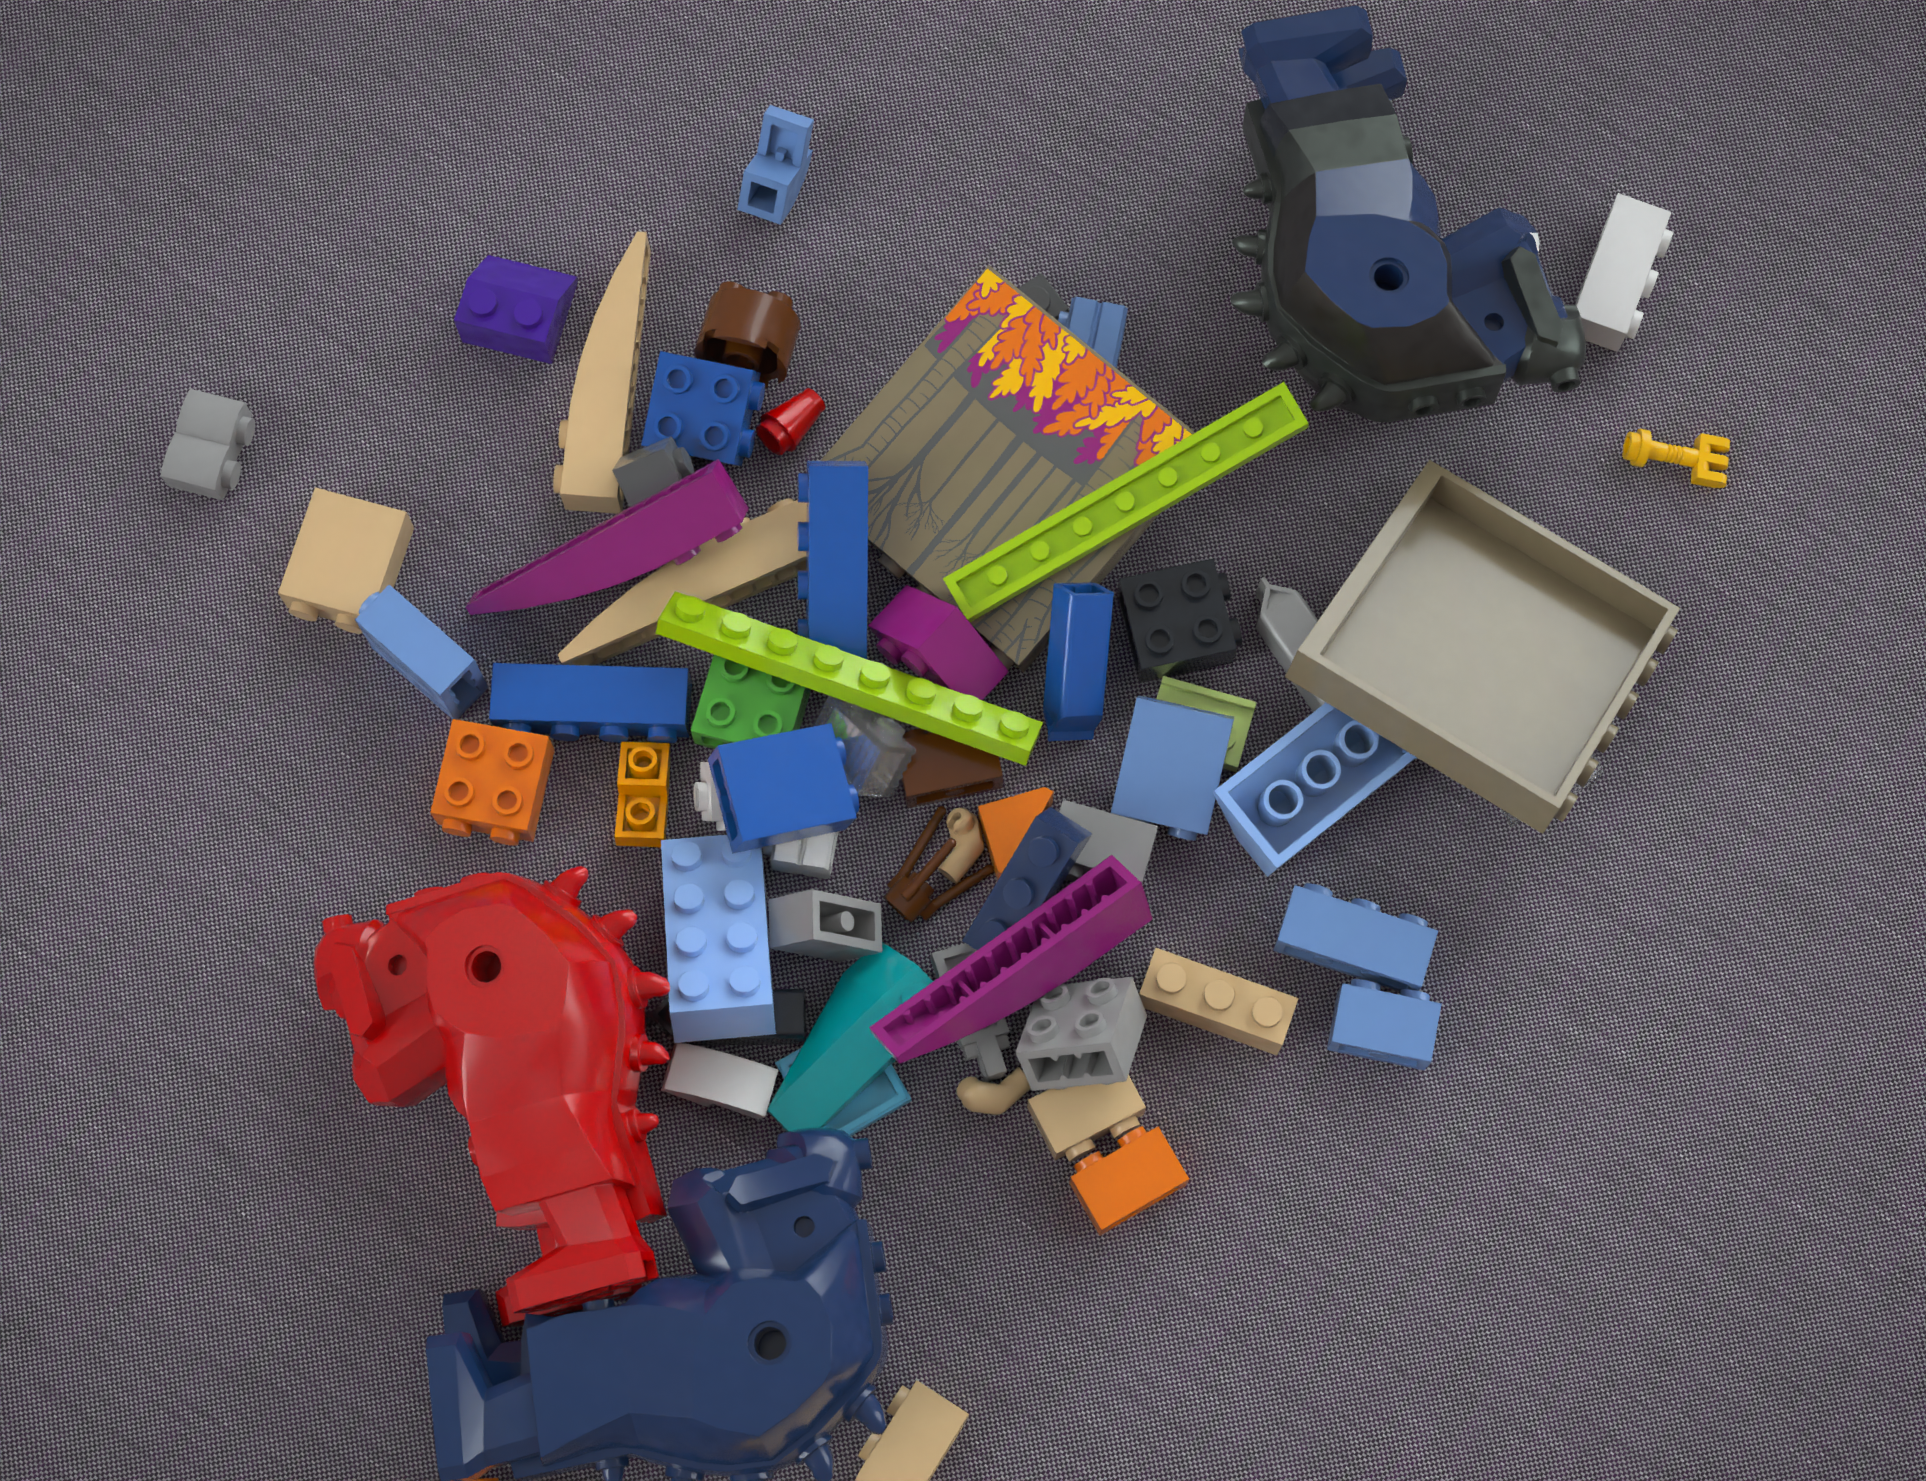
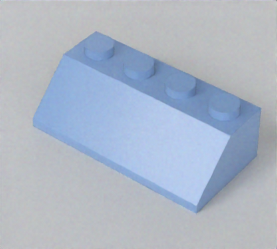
[1213,703,1417,877]

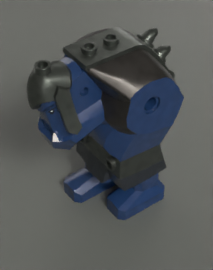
[1230,5,1586,422]

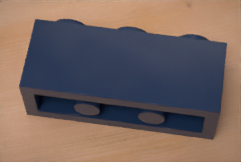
[962,807,1092,950]

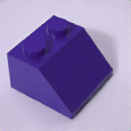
[454,255,579,364]

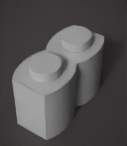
[161,389,255,500]

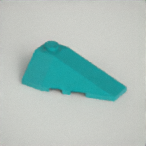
[767,942,933,1132]

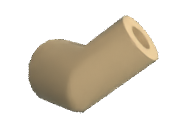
[938,807,984,884]
[956,1067,1031,1115]

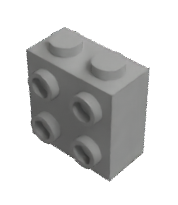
[1015,977,1147,1091]

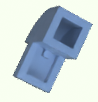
[737,105,814,225]

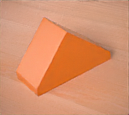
[978,787,1054,881]

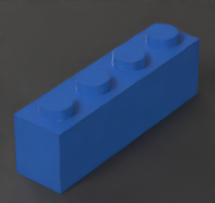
[797,461,868,659]
[489,663,692,743]

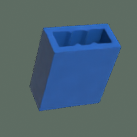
[708,723,859,854]

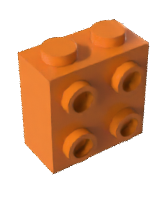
[430,719,555,846]

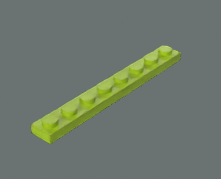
[943,382,1309,622]
[655,591,1043,766]

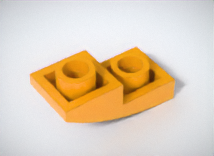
[614,741,670,847]

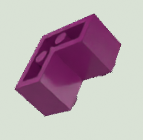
[868,585,1009,700]

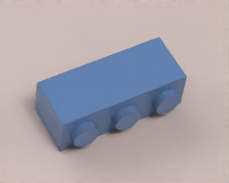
[1273,883,1438,991]

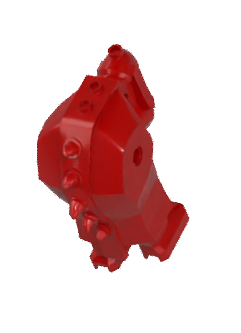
[313,866,670,1327]

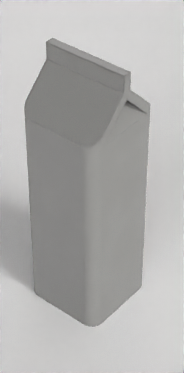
[1255,576,1326,712]

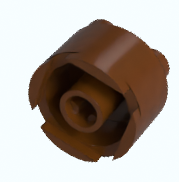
[694,281,801,388]

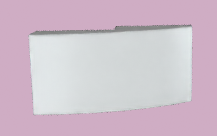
[661,1042,778,1120]

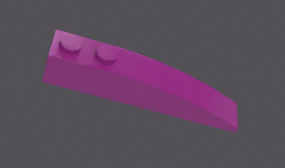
[465,459,749,615]
[869,855,1153,1064]

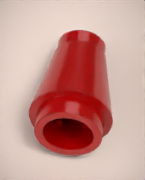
[756,388,826,455]

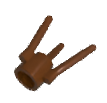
[883,806,994,924]

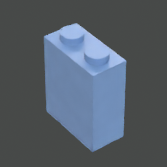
[355,585,489,720]
[1111,695,1234,841]

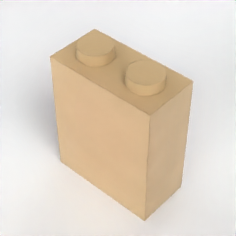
[278,487,414,634]

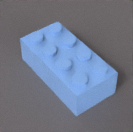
[661,835,776,1043]

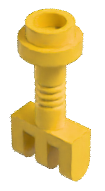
[1622,428,1730,488]

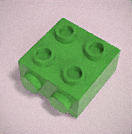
[691,655,811,749]

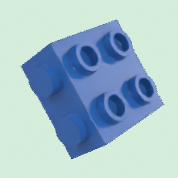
[641,351,765,466]

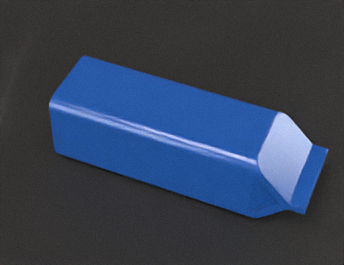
[1043,582,1114,741]

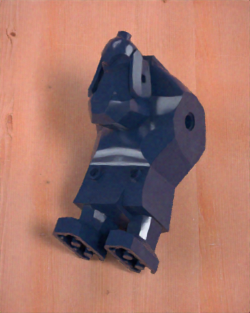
[426,1128,894,1481]

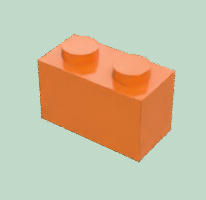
[1069,1126,1189,1236]

